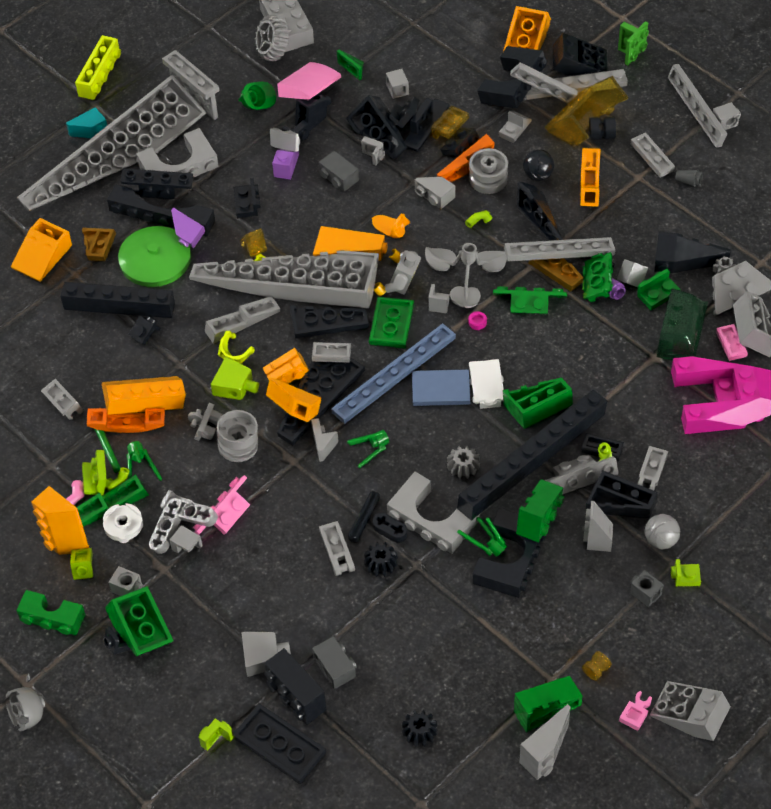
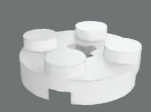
[103,503,144,543]

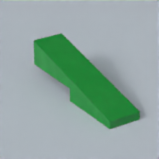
[76,474,149,527]

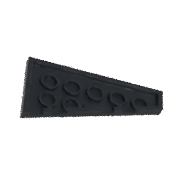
[277,339,365,446]

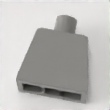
[241,632,291,677]

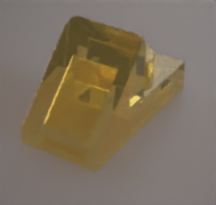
[240,228,267,257]

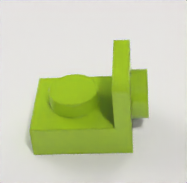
[70,548,93,580]
[671,559,701,586]

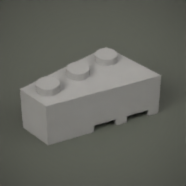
[733,291,771,358]

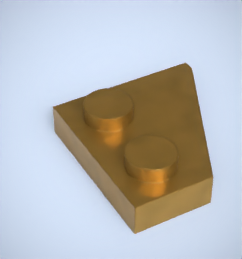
[82,228,116,261]

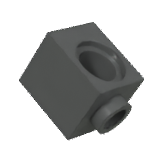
[630,570,664,607]

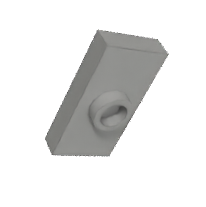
[312,342,351,363]

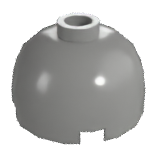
[6,687,45,731]

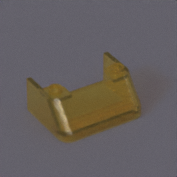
[545,76,628,146]

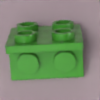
[618,21,649,65]

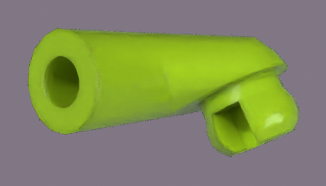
[465,210,492,228]
[598,442,612,461]
[105,467,130,491]

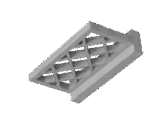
[162,50,219,120]

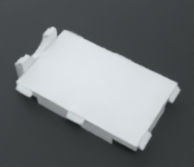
[469,359,504,409]

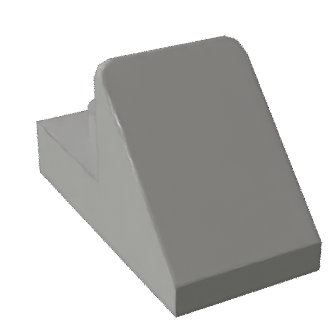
[499,111,532,143]
[311,418,338,462]

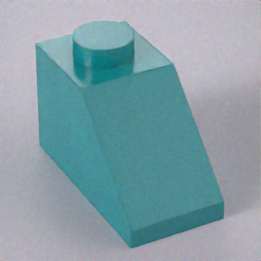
[66,107,107,138]

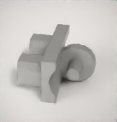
[188,403,222,441]

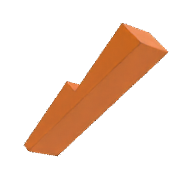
[437,134,494,182]

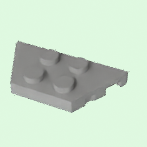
[712,261,771,316]

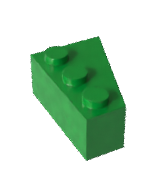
[516,479,565,543]

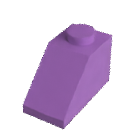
[272,149,299,180]
[171,208,205,249]

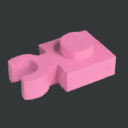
[619,691,652,731]

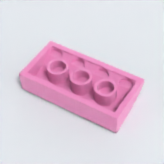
[277,62,341,100]

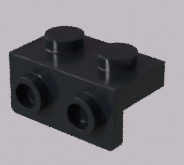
[440,128,480,158]

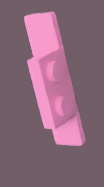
[193,475,250,535]

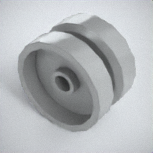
[469,148,508,194]

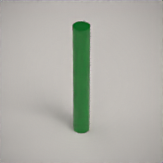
[94,429,121,473]

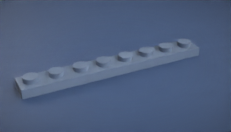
[331,323,456,424]

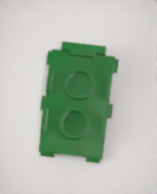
[582,252,613,302]

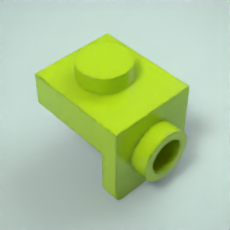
[199,718,233,751]

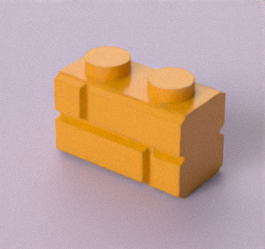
[263,348,309,384]

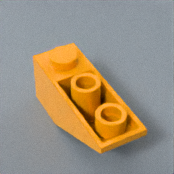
[266,377,321,422]

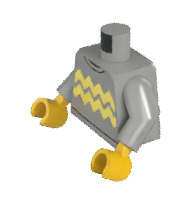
[374,249,421,296]

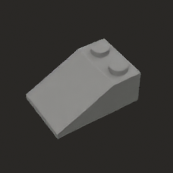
[519,704,571,780]

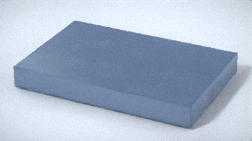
[412,369,470,406]

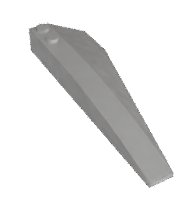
[189,250,379,308]

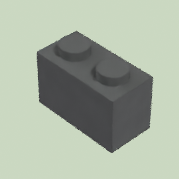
[319,151,359,192]
[312,636,357,689]

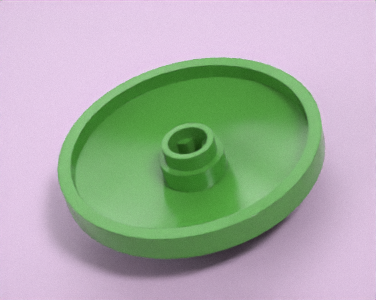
[118,226,191,287]

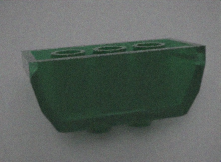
[657,289,708,360]

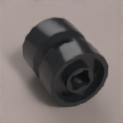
[589,116,616,140]

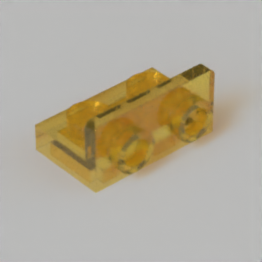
[431,106,469,139]

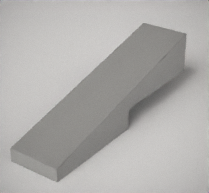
[205,296,281,344]

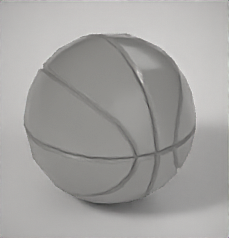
[645,514,681,550]

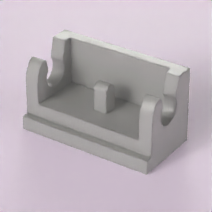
[41,379,84,420]

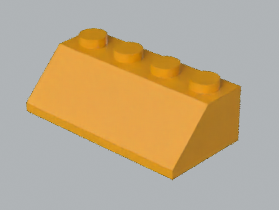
[102,376,186,415]
[31,486,89,555]

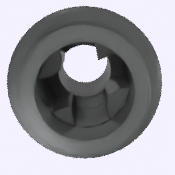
[675,170,703,187]

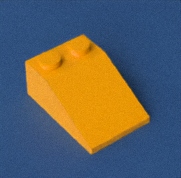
[503,6,551,51]

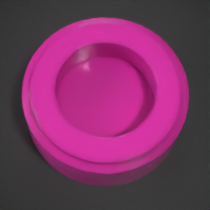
[468,311,487,330]

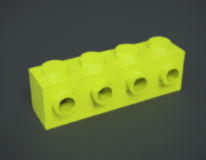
[75,35,121,100]

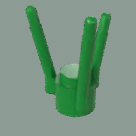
[347,430,389,468]
[126,441,162,481]
[457,517,507,557]

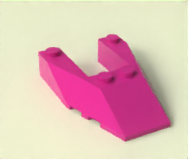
[671,356,771,434]

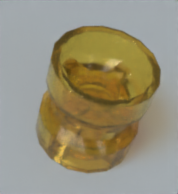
[582,651,612,681]

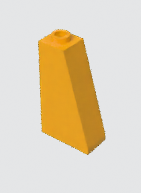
[313,226,388,261]

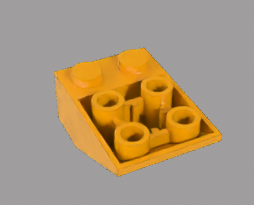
[11,218,72,282]

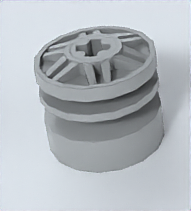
[217,410,258,462]

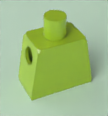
[211,357,259,400]

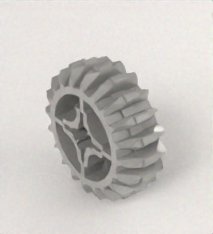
[254,15,290,61]

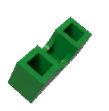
[16,590,86,635]

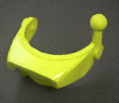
[218,331,255,364]

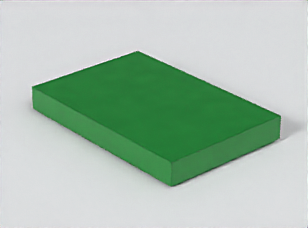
[369,297,414,348]

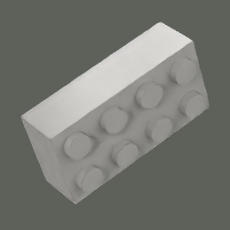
[259,0,314,52]

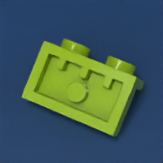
[82,450,107,495]

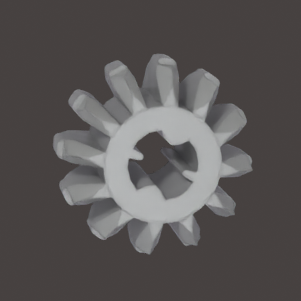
[447,446,480,479]

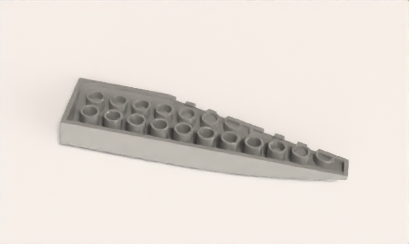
[17,75,206,211]

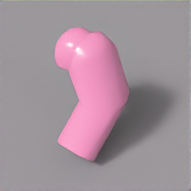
[66,480,85,505]

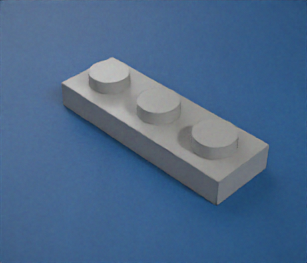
[630,132,675,178]

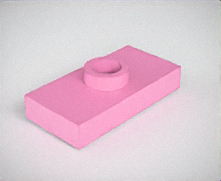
[716,324,748,361]

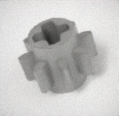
[713,256,736,274]

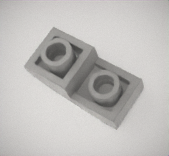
[270,128,300,152]

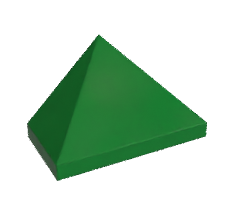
[337,49,364,81]

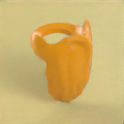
[372,213,410,238]

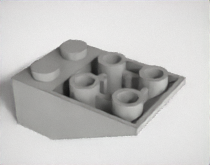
[650,681,731,741]

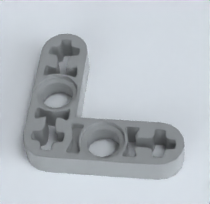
[149,498,218,554]

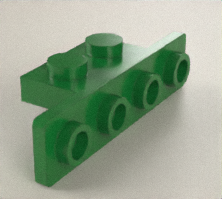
[493,286,567,314]

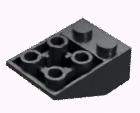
[553,33,607,76]

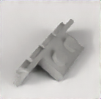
[545,455,619,494]

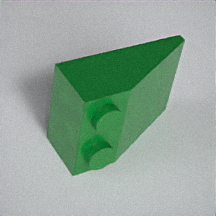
[105,586,173,657]

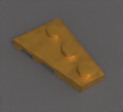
[528,258,583,292]

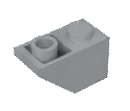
[415,177,455,209]

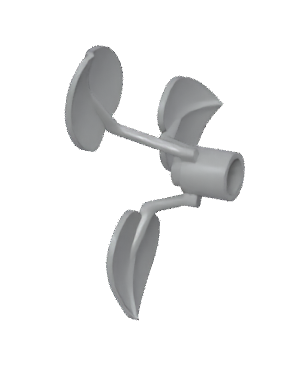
[425,243,507,308]

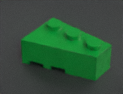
[502,378,573,429]
[514,676,583,733]

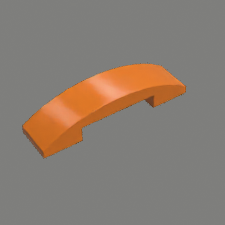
[87,408,165,433]

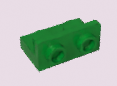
[637,269,681,310]

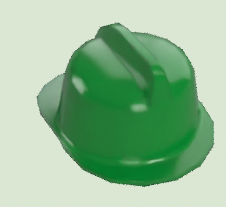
[238,81,276,110]

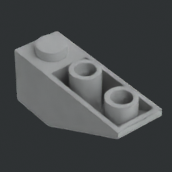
[583,501,613,552]

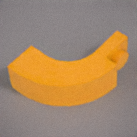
[580,148,600,207]

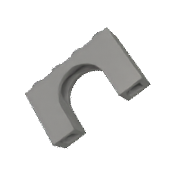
[136,128,219,177]
[387,472,480,554]

